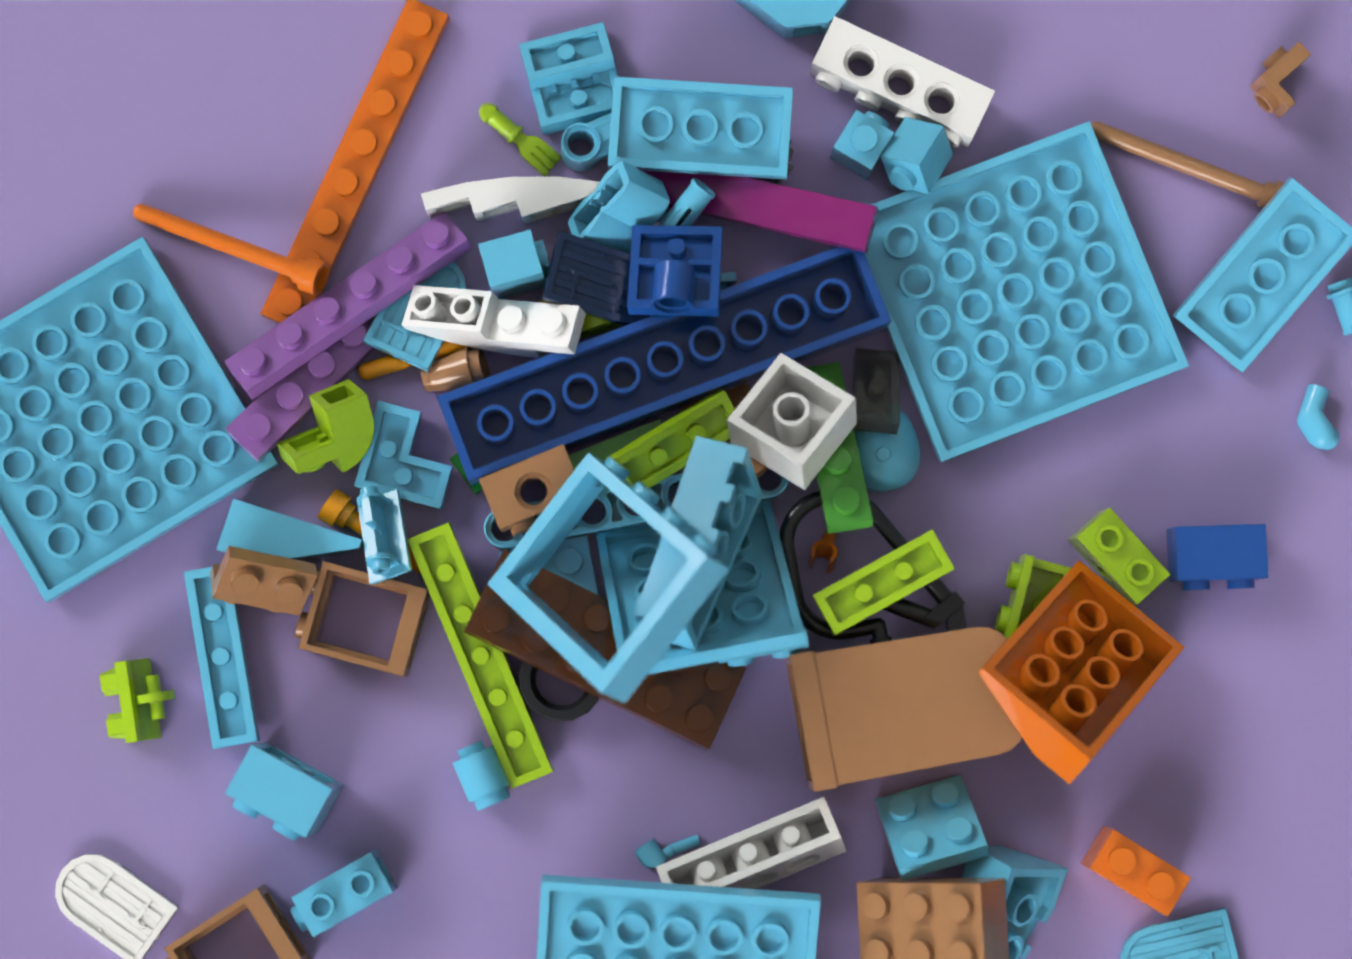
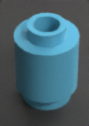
[452,740,511,811]

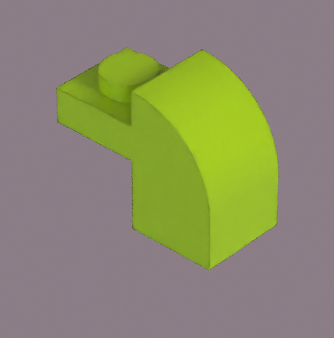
[277,379,374,474]

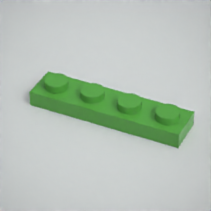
[805,362,873,534]

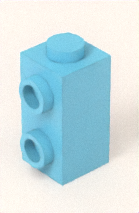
[290,849,397,937]

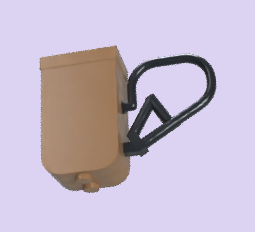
[779,491,1022,792]

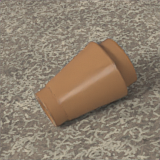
[421,347,490,392]

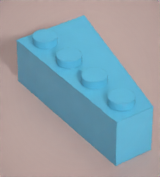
[634,435,763,651]

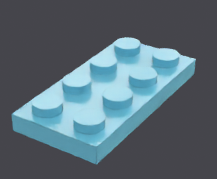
[608,76,793,180]
[1172,178,1352,373]

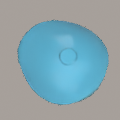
[854,406,920,493]

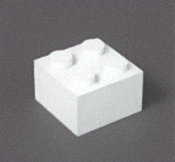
[727,353,857,491]

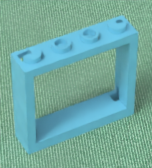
[487,452,729,703]

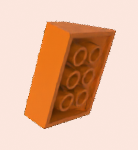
[979,560,1185,785]

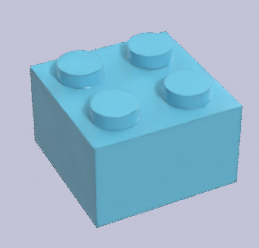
[224,742,344,840]

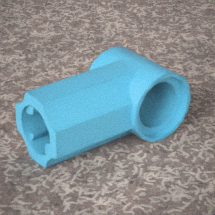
[561,113,611,172]

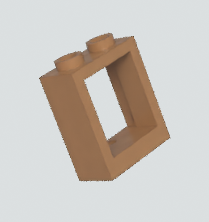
[295,561,430,677]
[164,884,311,959]

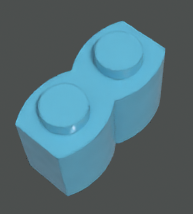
[568,161,670,253]

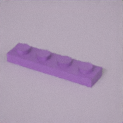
[225,320,375,463]

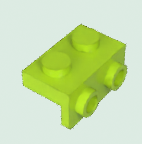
[995,554,1071,639]

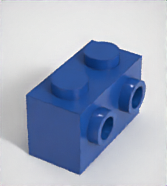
[1166,524,1268,591]

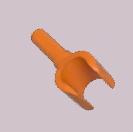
[808,528,838,574]

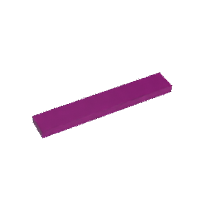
[643,171,879,253]

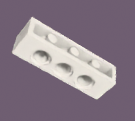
[809,16,995,148]
[656,797,847,889]

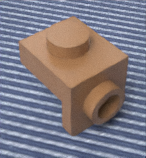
[1250,42,1311,118]

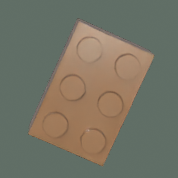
[856,877,1009,959]

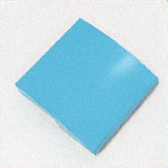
[519,22,618,135]

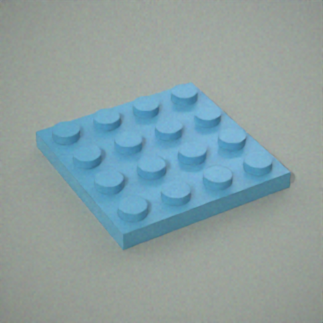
[595,500,806,675]

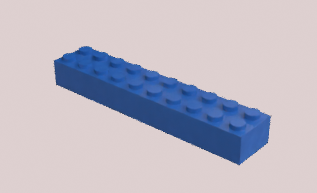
[436,246,891,486]

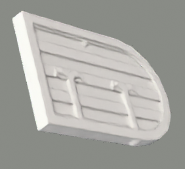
[55,854,179,959]

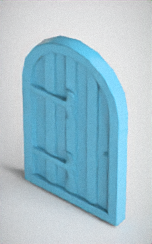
[363,262,466,372]
[1119,908,1239,959]

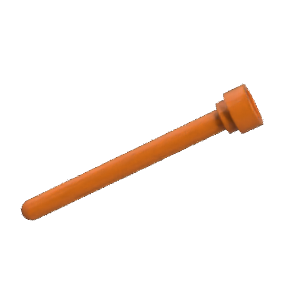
[133,204,330,296]

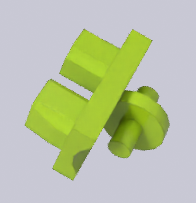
[99,658,176,743]

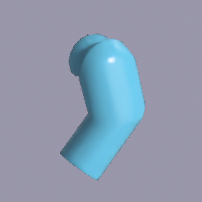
[1297,384,1340,450]

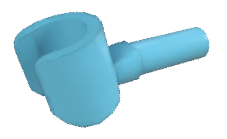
[635,834,701,868]

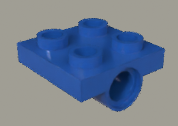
[627,225,723,316]

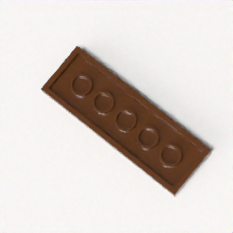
[464,549,746,750]

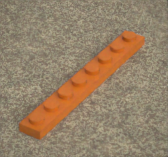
[260,0,450,323]

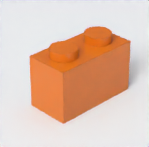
[1081,826,1191,917]

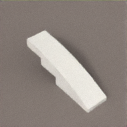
[420,177,599,225]

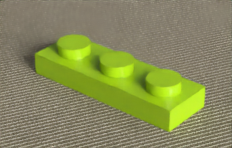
[606,388,735,488]
[812,529,955,636]

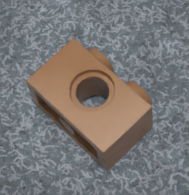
[479,444,574,536]

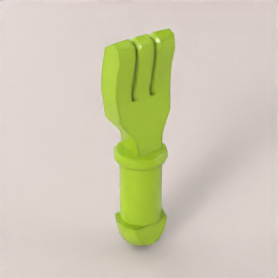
[479,103,562,177]

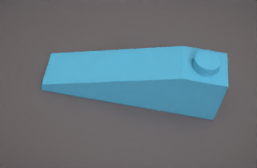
[961,845,1068,959]

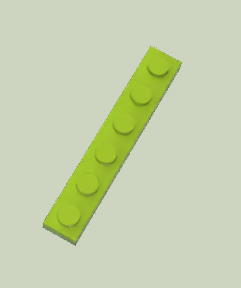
[407,521,554,789]

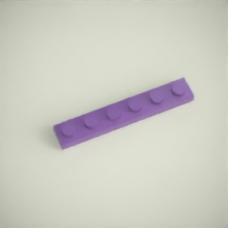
[224,211,471,400]

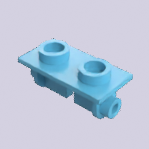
[356,486,412,585]

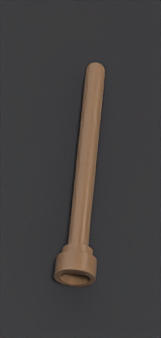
[1091,121,1284,208]

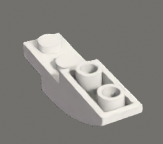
[402,285,586,358]

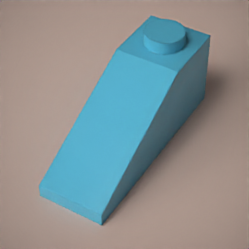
[216,499,364,560]

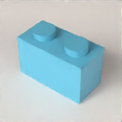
[478,229,549,299]

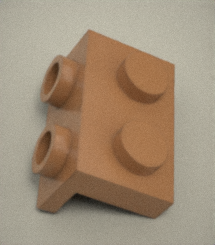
[210,546,317,616]

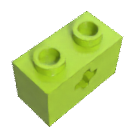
[1068,507,1171,605]

